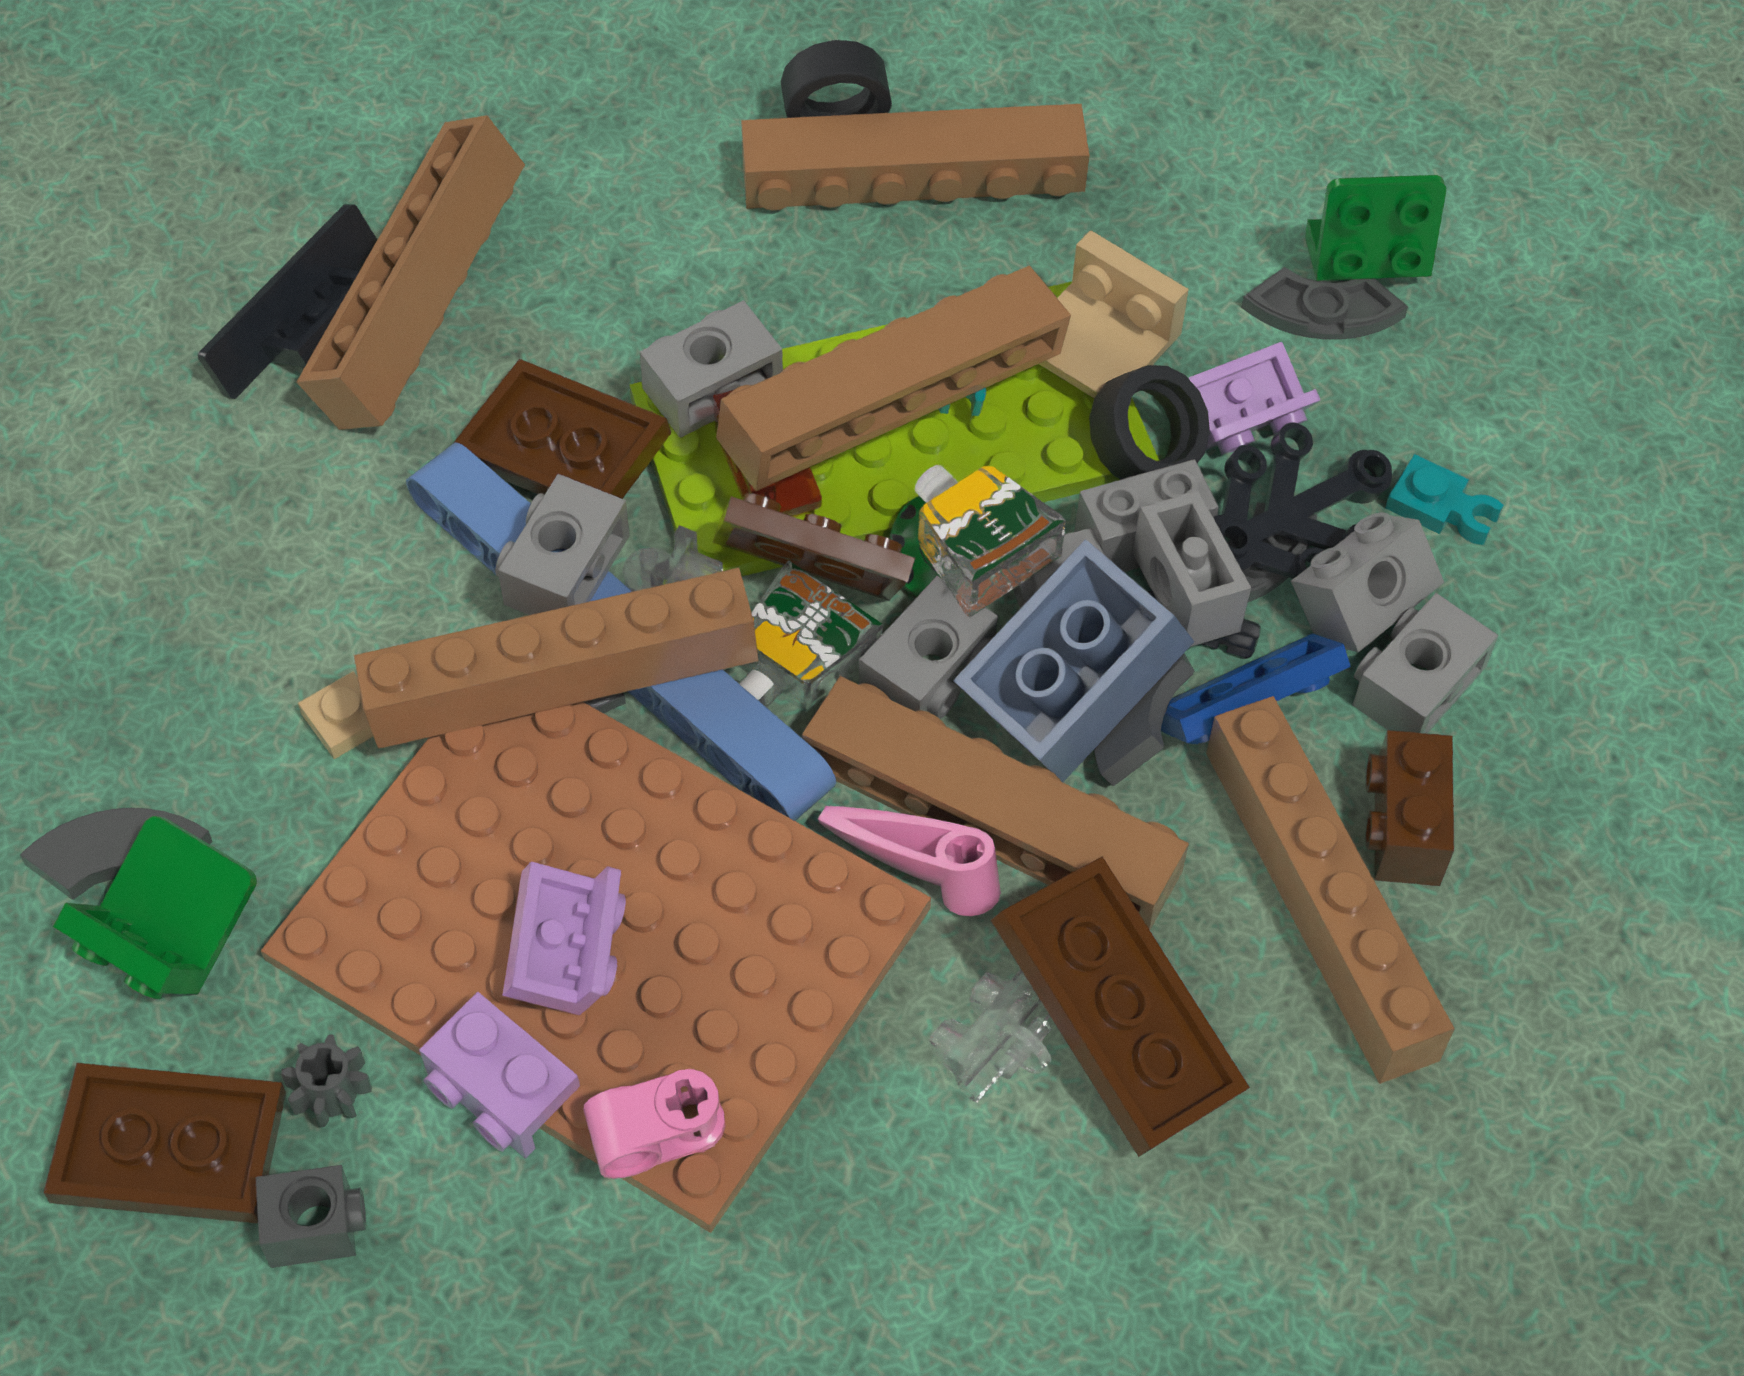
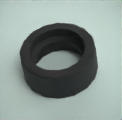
[780,40,892,118]
[1089,365,1210,480]

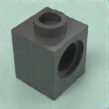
[256,1165,367,1268]

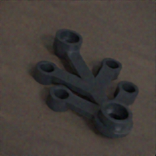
[1213,422,1392,579]

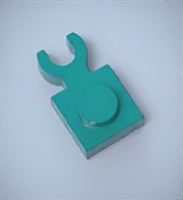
[1385,454,1504,545]

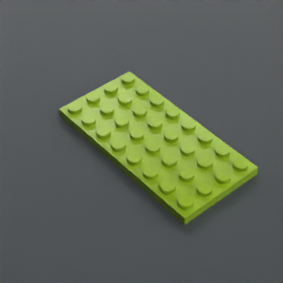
[629,281,1159,579]

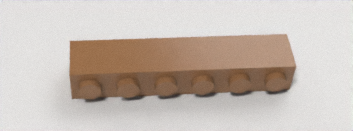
[741,104,1090,210]
[297,115,525,430]
[716,265,1071,491]
[354,568,759,749]
[802,676,1189,930]
[1206,696,1455,1084]

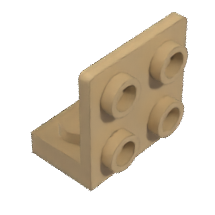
[1039,230,1189,398]

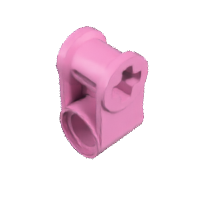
[583,1069,726,1179]

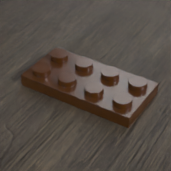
[990,856,1250,1157]

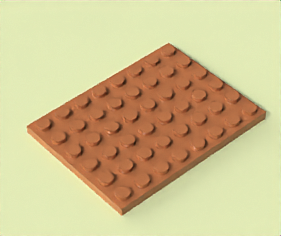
[261,702,931,1233]

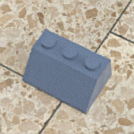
[953,539,1195,782]

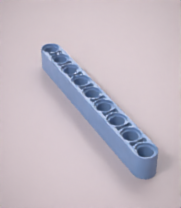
[406,442,836,821]

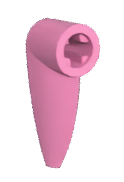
[818,806,1001,916]

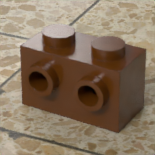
[1365,730,1454,886]

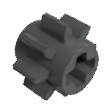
[281,1034,372,1127]

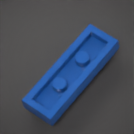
[1161,633,1351,744]

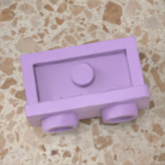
[1188,342,1321,455]
[502,861,626,1016]
[419,992,580,1159]

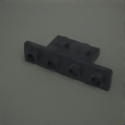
[198,203,377,399]

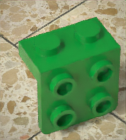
[1305,175,1447,281]
[53,816,257,999]

